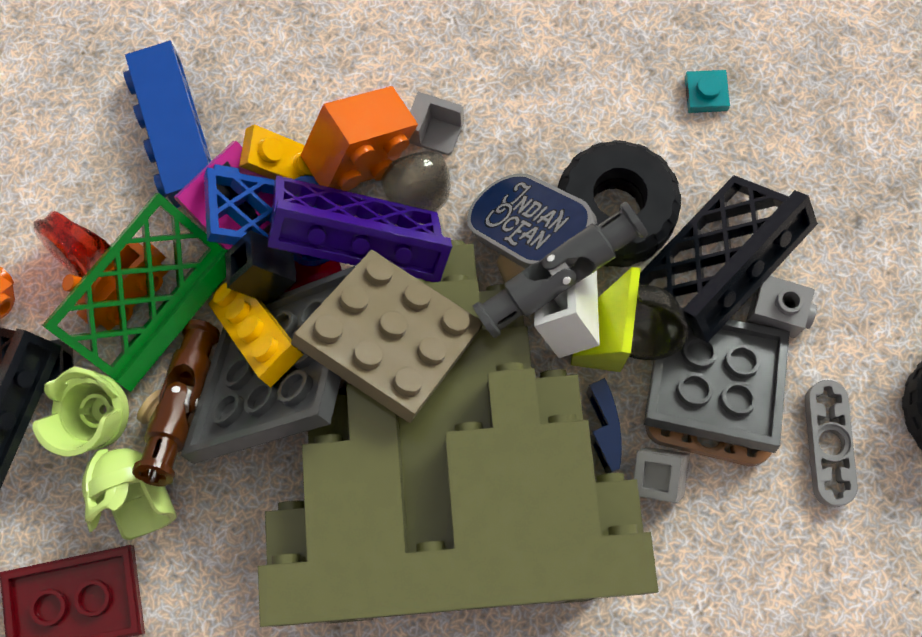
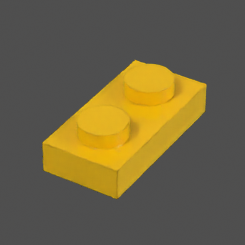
[239,124,313,180]

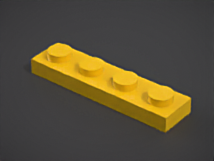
[208,282,303,388]

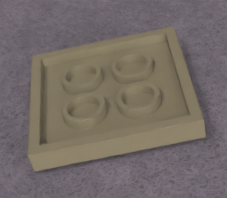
[291,249,483,423]

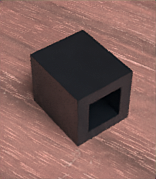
[225,230,297,304]

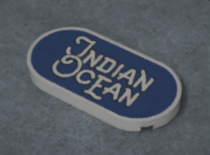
[467,173,597,269]

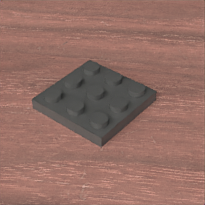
[644,311,790,453]

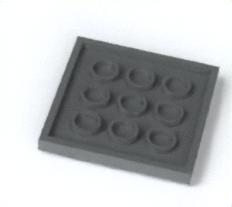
[181,266,355,464]

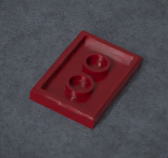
[0,545,145,637]

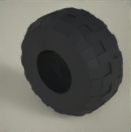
[557,140,681,268]

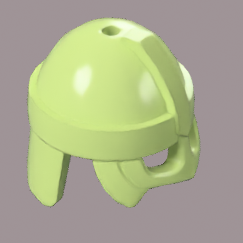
[32,366,129,457]
[82,448,177,540]

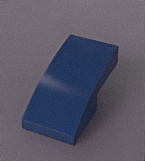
[586,378,622,474]

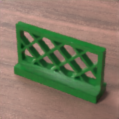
[42,193,228,392]

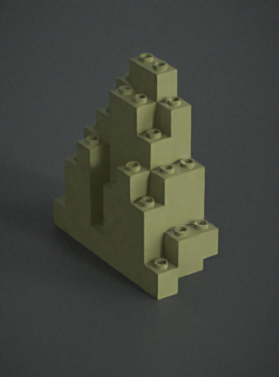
[258,240,659,627]

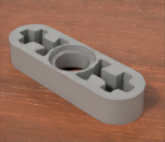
[805,380,858,508]

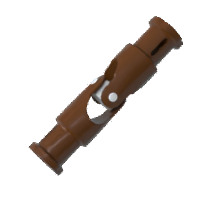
[132,319,220,486]

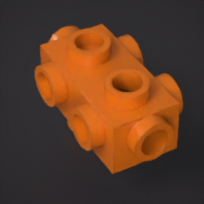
[62,243,169,331]

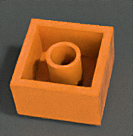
[300,86,418,191]

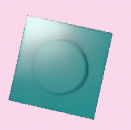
[685,70,730,113]

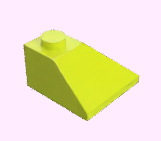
[570,267,641,372]

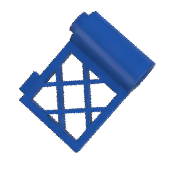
[204,164,329,266]

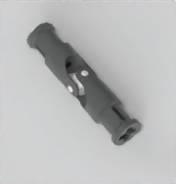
[473,201,648,338]

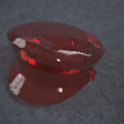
[33,211,110,277]

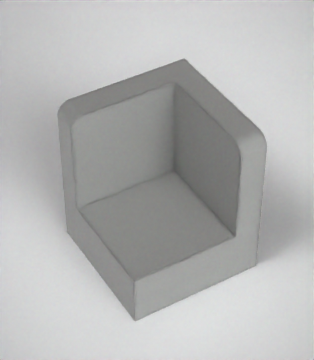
[409,92,464,155]
[634,447,690,503]

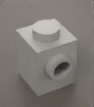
[746,276,817,338]

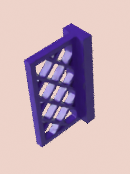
[267,175,452,282]

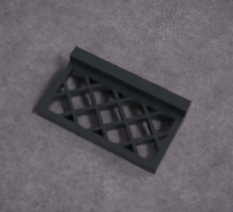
[637,175,818,343]
[0,327,63,489]

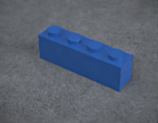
[123,40,212,208]

